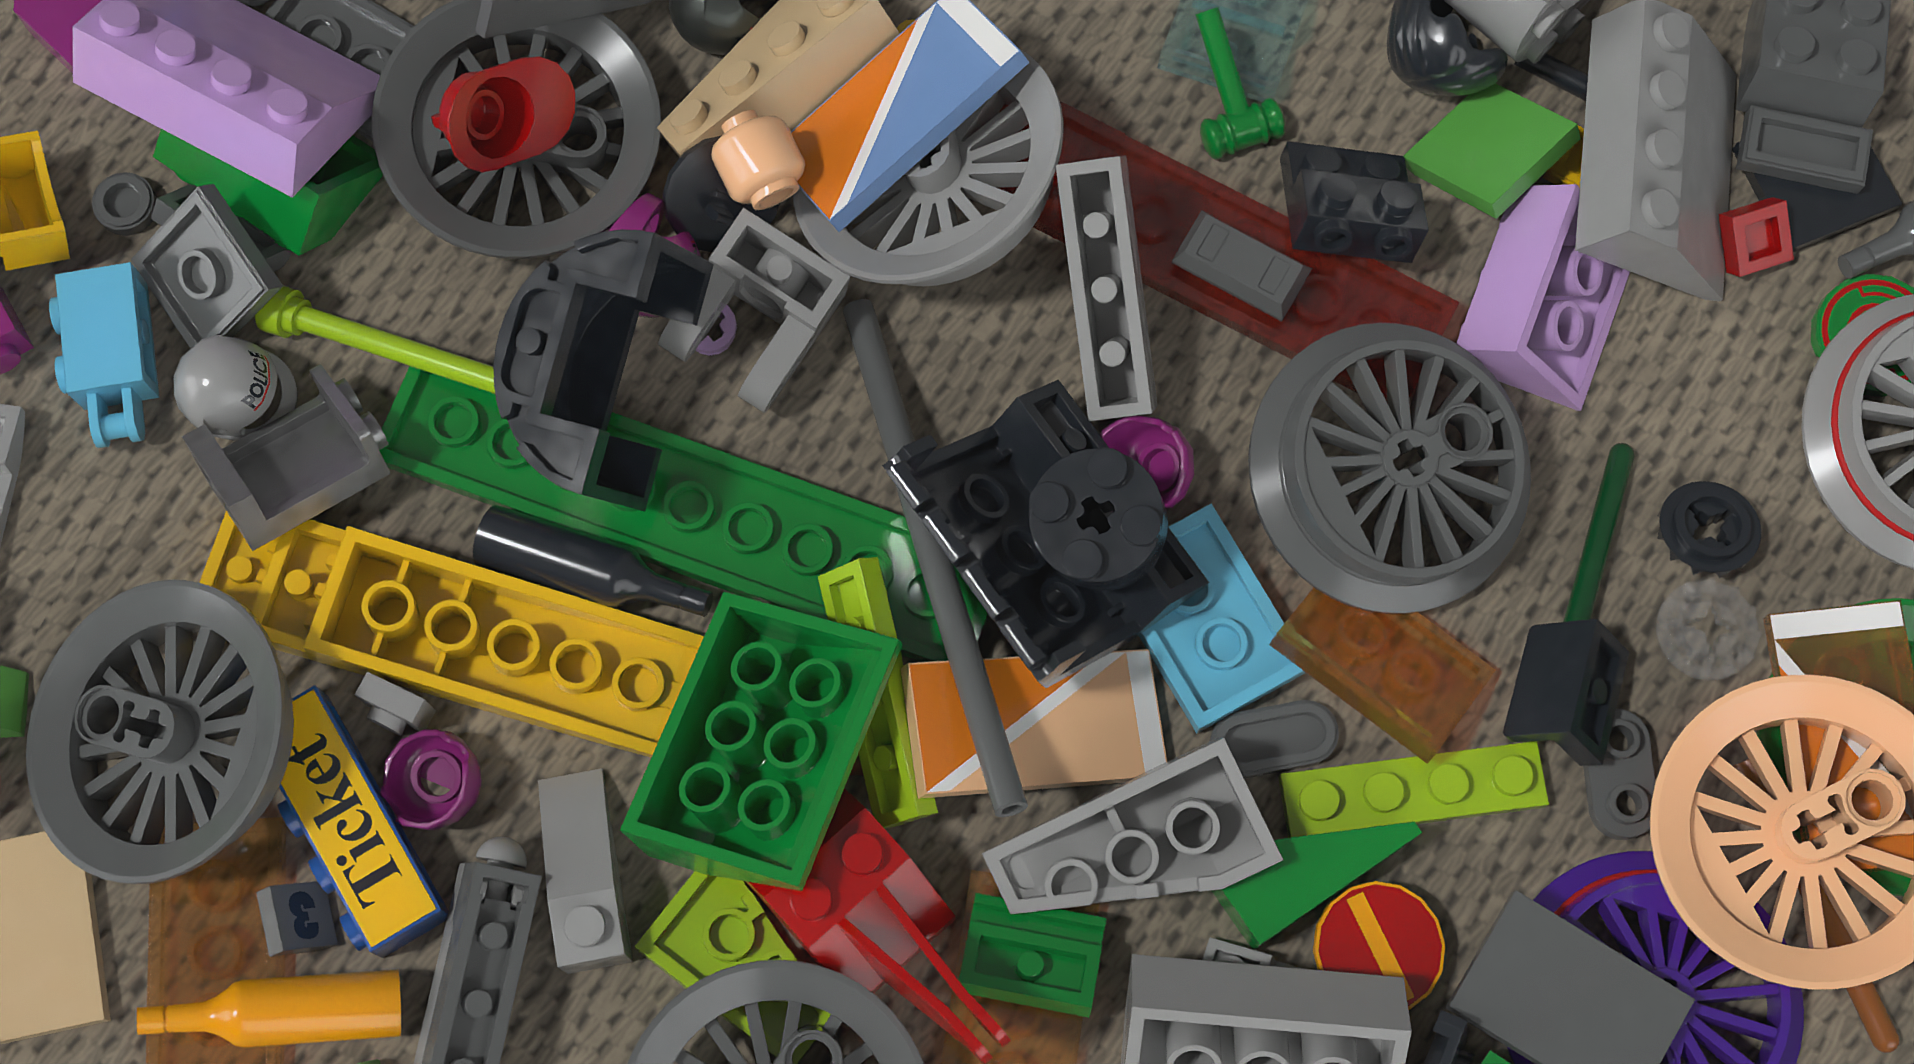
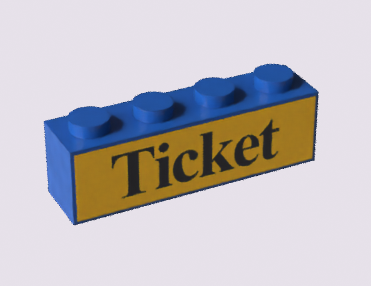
[277,685,449,958]

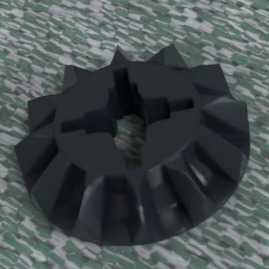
[1657,481,1762,579]

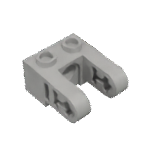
[658,208,850,413]

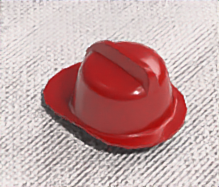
[431,56,575,173]

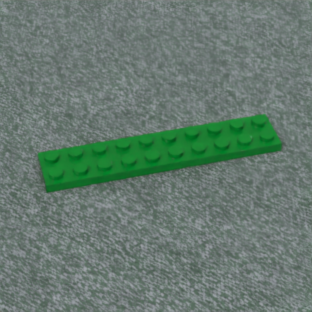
[379,366,989,662]

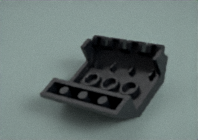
[882,379,1210,688]

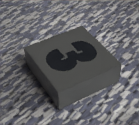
[256,881,338,957]

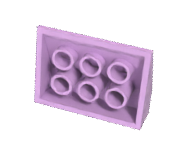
[73,0,380,198]

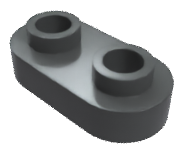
[1583,709,1655,840]

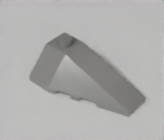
[982,736,1283,914]

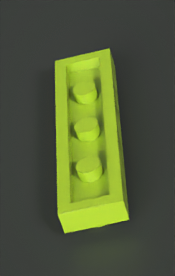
[818,557,938,828]
[1278,741,1549,838]

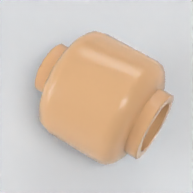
[711,110,805,210]

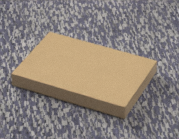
[0,831,111,1044]

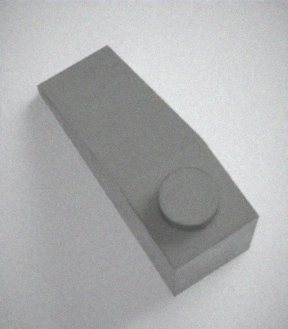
[538,768,633,974]

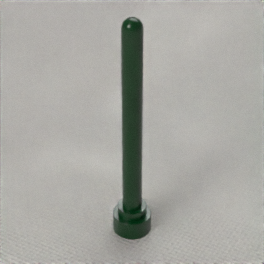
[1563,443,1635,622]

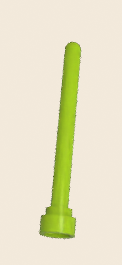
[255,286,495,394]

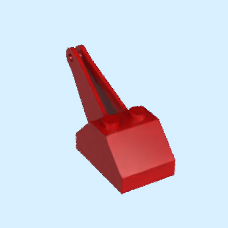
[745,788,1011,1064]

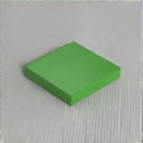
[1404,83,1581,219]

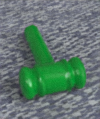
[1195,7,1286,160]

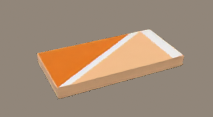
[900,649,1167,799]

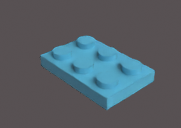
[1139,503,1310,734]

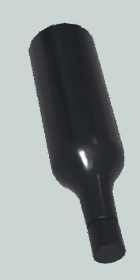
[473,505,713,617]

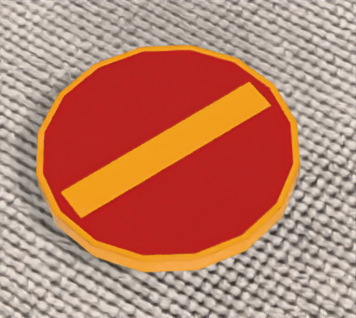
[1313,881,1445,1010]

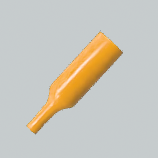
[137,969,401,1048]

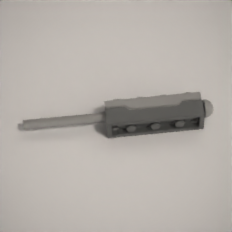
[413,837,542,1064]

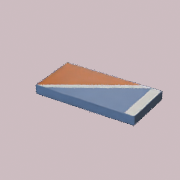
[791,0,1029,232]

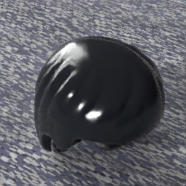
[1387,0,1508,96]

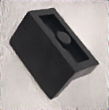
[1503,619,1629,766]

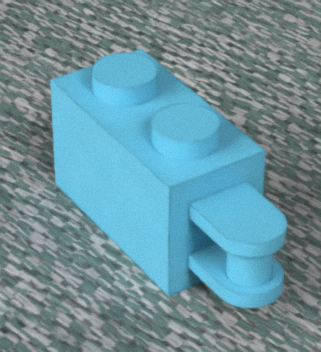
[49,262,159,448]

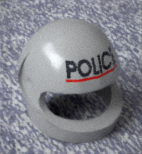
[174,334,298,441]

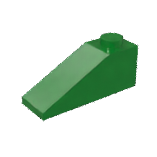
[1211,822,1422,950]

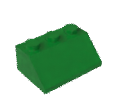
[153,129,383,256]

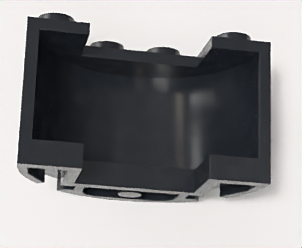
[493,229,714,512]

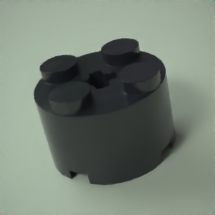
[1029,448,1168,591]

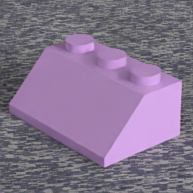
[1456,184,1630,411]

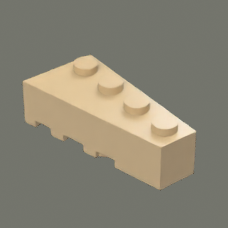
[657,0,900,157]

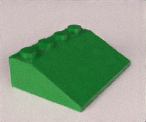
[620,592,903,891]

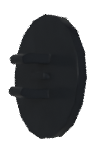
[662,135,780,252]

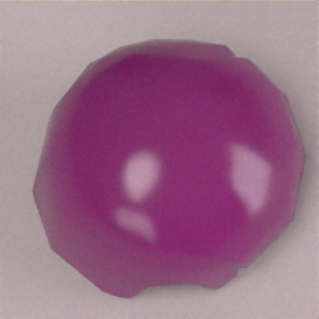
[1100,415,1194,508]
[380,729,482,830]

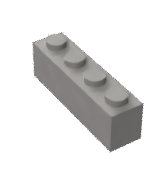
[1056,155,1158,421]

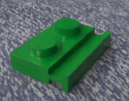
[959,893,1107,1018]

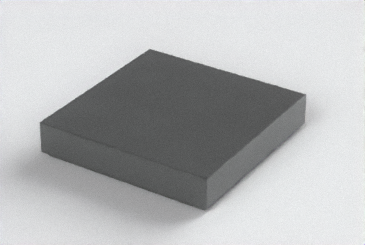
[131,184,283,348]

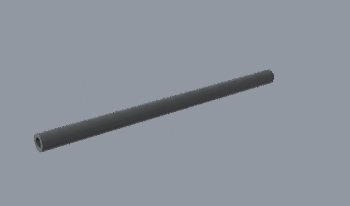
[843,299,1028,817]

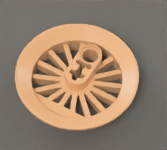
[1650,675,1914,990]

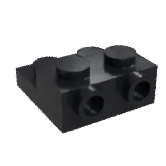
[1280,141,1429,263]

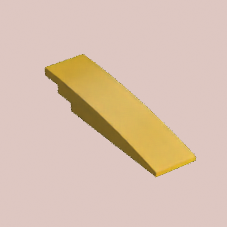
[199,511,704,758]

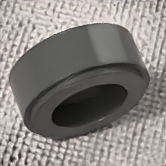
[92,172,157,236]

